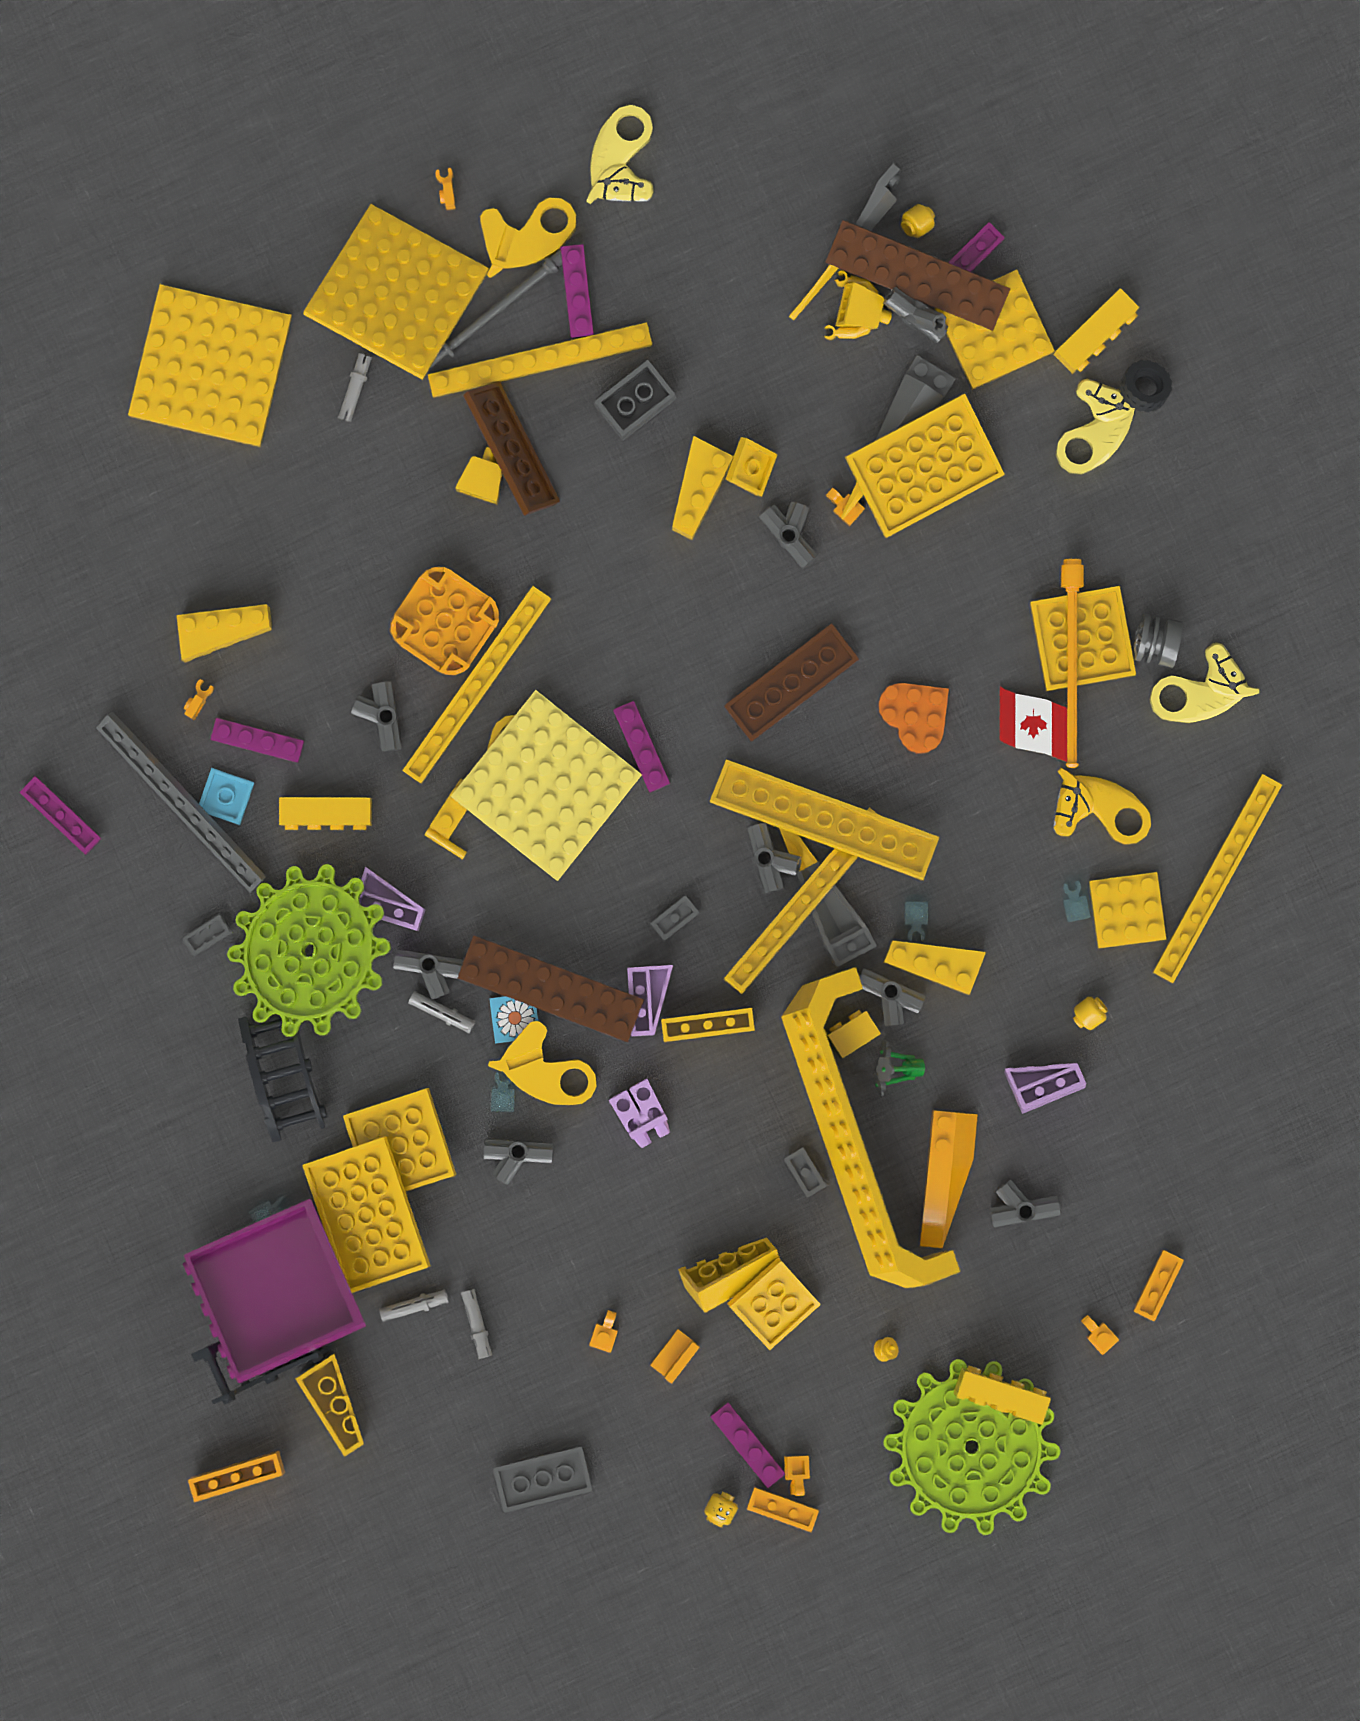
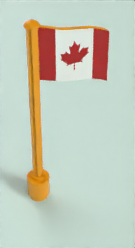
[1000,559,1084,768]

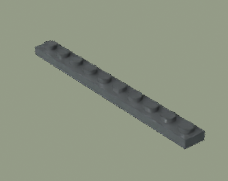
[97,711,266,893]

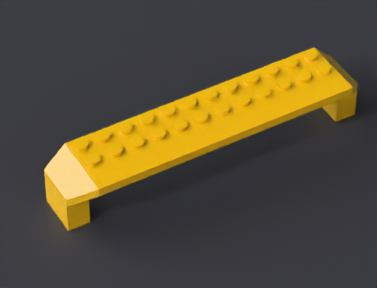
[781,967,960,1288]

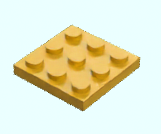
[1089,872,1166,948]
[727,1258,821,1350]

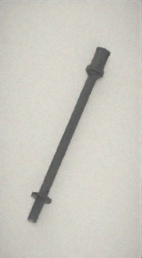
[431,250,562,367]

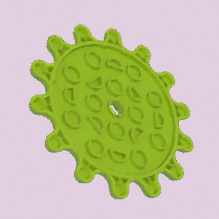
[227,864,391,1037]
[883,1359,1060,1535]

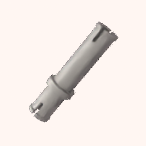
[337,353,372,422]
[408,991,476,1034]
[379,1289,449,1322]
[461,1289,492,1359]

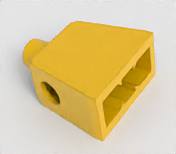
[456,447,503,504]

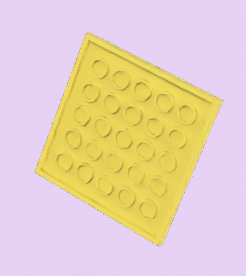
[451,690,642,881]

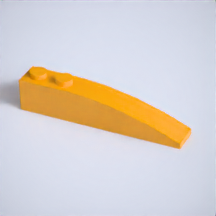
[920,1110,978,1248]

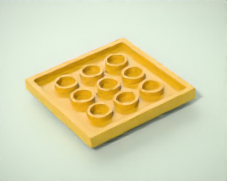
[935,270,1055,390]
[1030,586,1136,691]
[343,1088,456,1191]

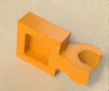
[435,168,456,210]
[825,487,865,526]
[184,679,214,720]
[589,1310,618,1353]
[1081,1315,1119,1355]
[784,1455,810,1496]

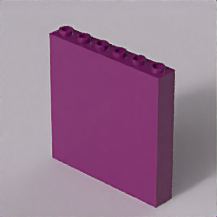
[182,1199,366,1383]

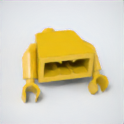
[824,270,892,340]

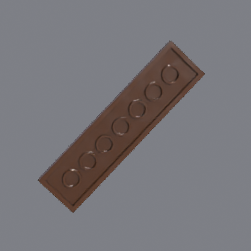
[825,220,1011,331]
[458,935,645,1042]

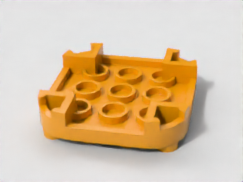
[390,567,499,675]

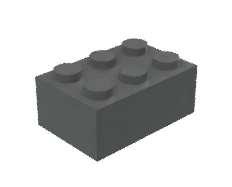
[594,360,676,441]

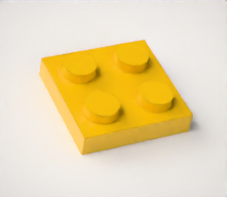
[725,437,777,496]

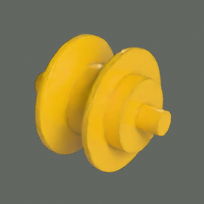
[874,1337,899,1362]

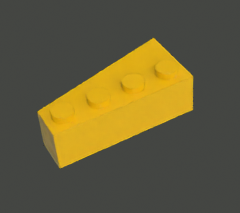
[672,436,734,540]
[177,604,272,663]
[883,941,986,995]
[678,1237,780,1313]
[295,1354,364,1457]
[953,1365,1051,1425]

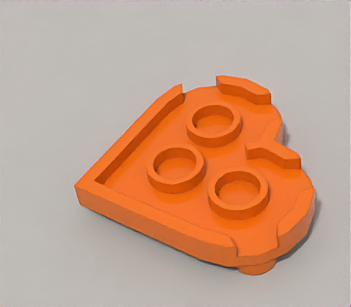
[878,683,949,754]

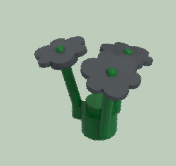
[873,1040,925,1097]

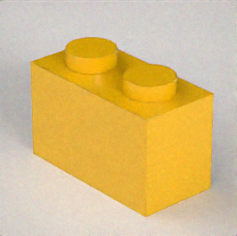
[827,1009,881,1058]

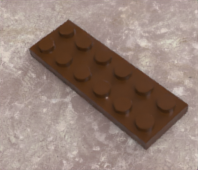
[463,381,560,516]
[724,624,859,742]

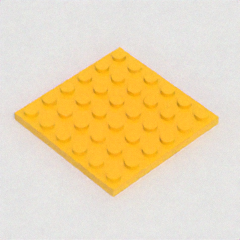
[304,204,489,380]
[128,284,292,447]

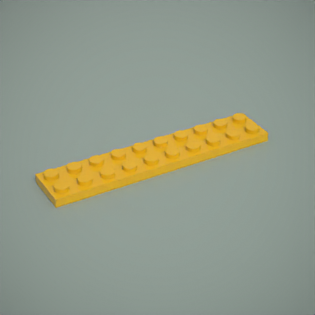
[710,759,939,880]

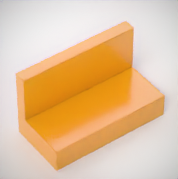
[650,1329,700,1384]

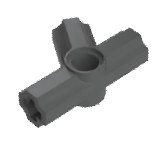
[883,287,948,343]
[759,502,818,569]
[351,682,402,752]
[747,823,802,894]
[393,949,464,999]
[859,968,926,1026]
[484,1139,554,1185]
[989,1179,1061,1228]

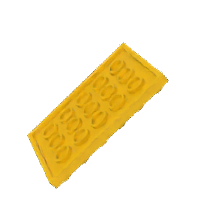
[845,394,1005,538]
[302,1136,431,1293]

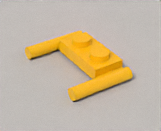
[425,778,467,860]

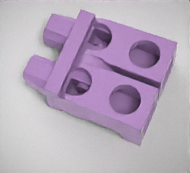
[609,1078,670,1148]

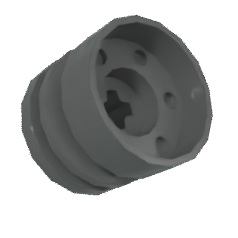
[1133,614,1183,668]

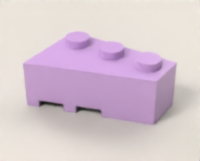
[359,867,425,931]
[627,965,673,1036]
[1004,1063,1086,1114]

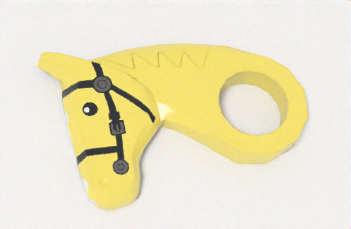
[586,105,653,204]
[1056,379,1135,474]
[1150,643,1260,723]

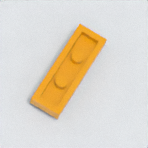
[1133,1250,1184,1322]
[747,1487,819,1532]

